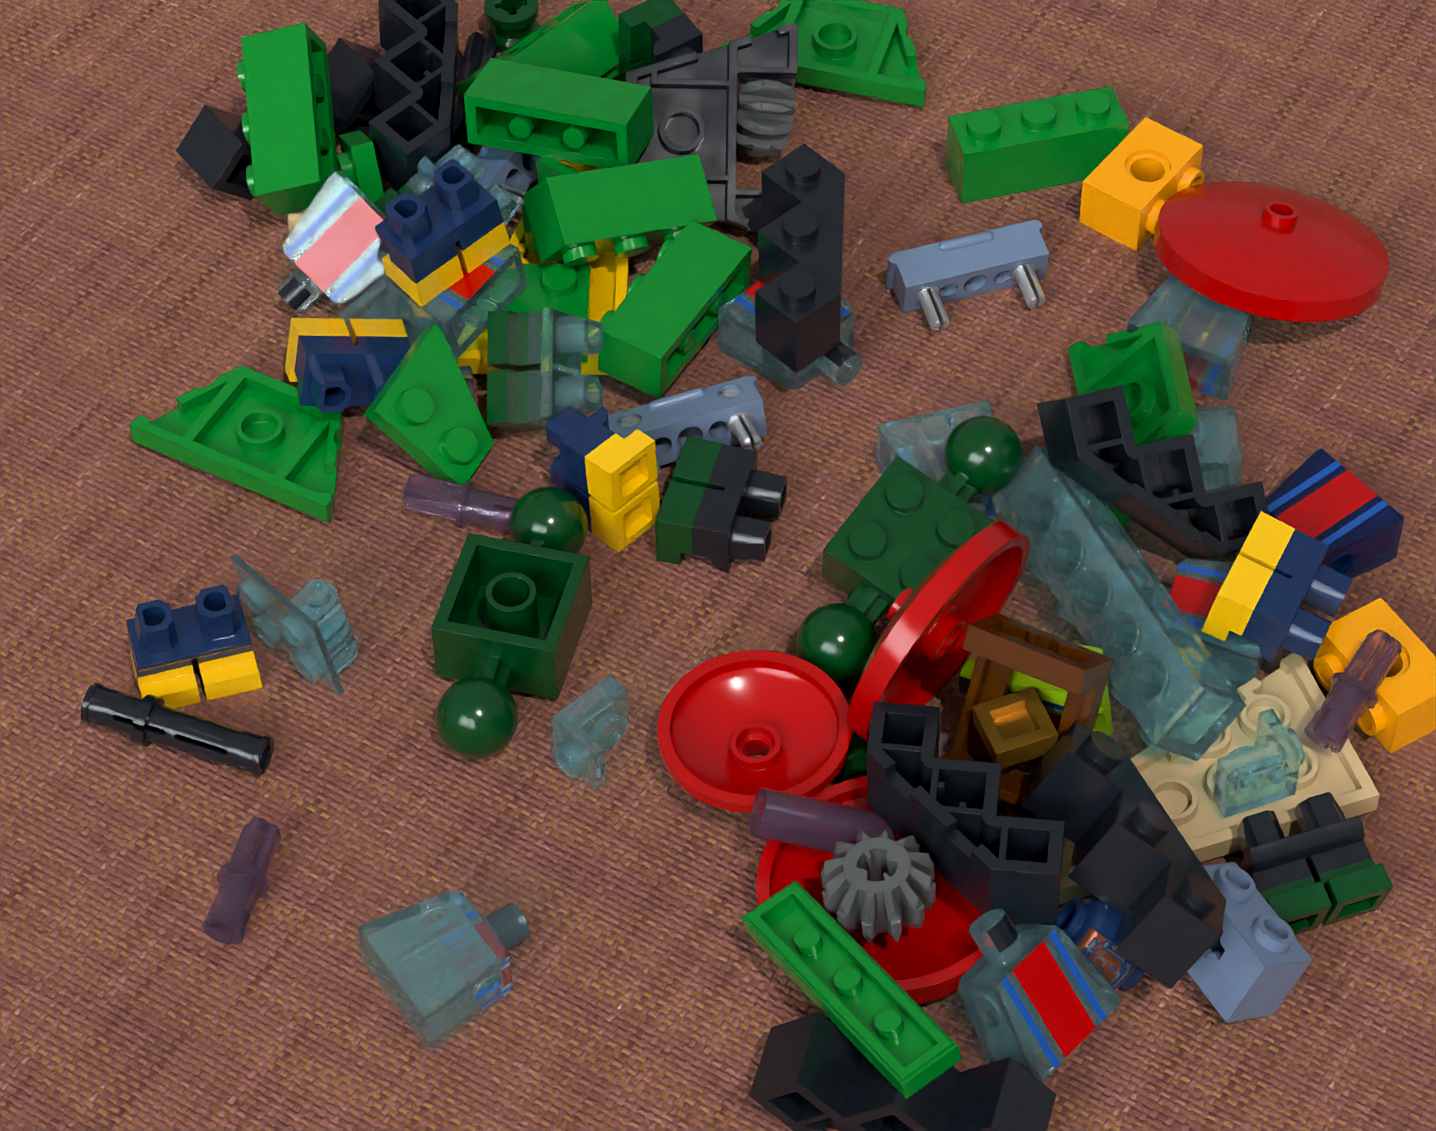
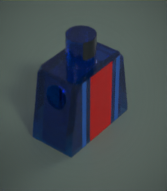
[1266,448,1405,579]

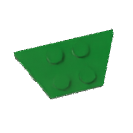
[720,0,927,107]
[1068,321,1198,529]
[129,365,345,522]

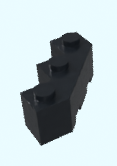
[368,0,459,192]
[176,37,382,200]
[755,144,845,374]
[1037,385,1269,558]
[867,701,1065,926]
[1021,720,1226,989]
[749,1012,1056,1131]

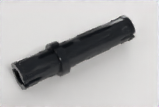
[81,682,274,777]

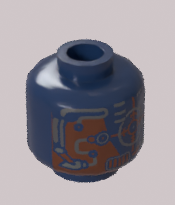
[1046,895,1145,996]

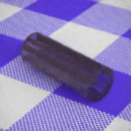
[750,787,892,853]

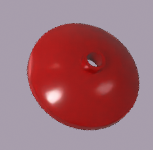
[657,650,852,813]

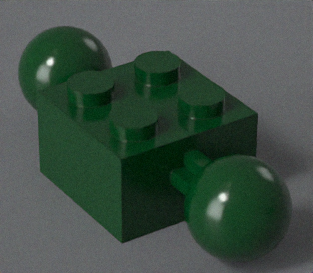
[796,415,1023,684]
[431,486,592,759]

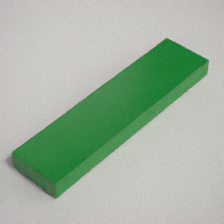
[741,880,962,1099]

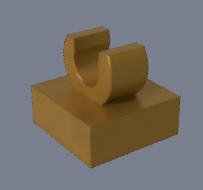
[972,686,1058,772]

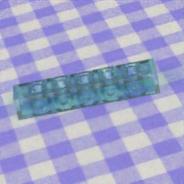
[991,445,1247,761]

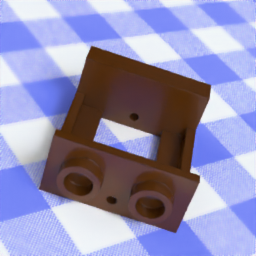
[940,613,1113,819]

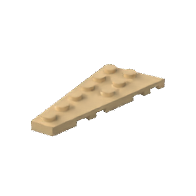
[1059,652,1380,904]

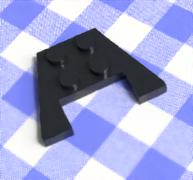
[626,23,798,236]

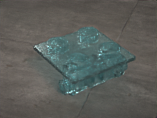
[230,554,358,696]

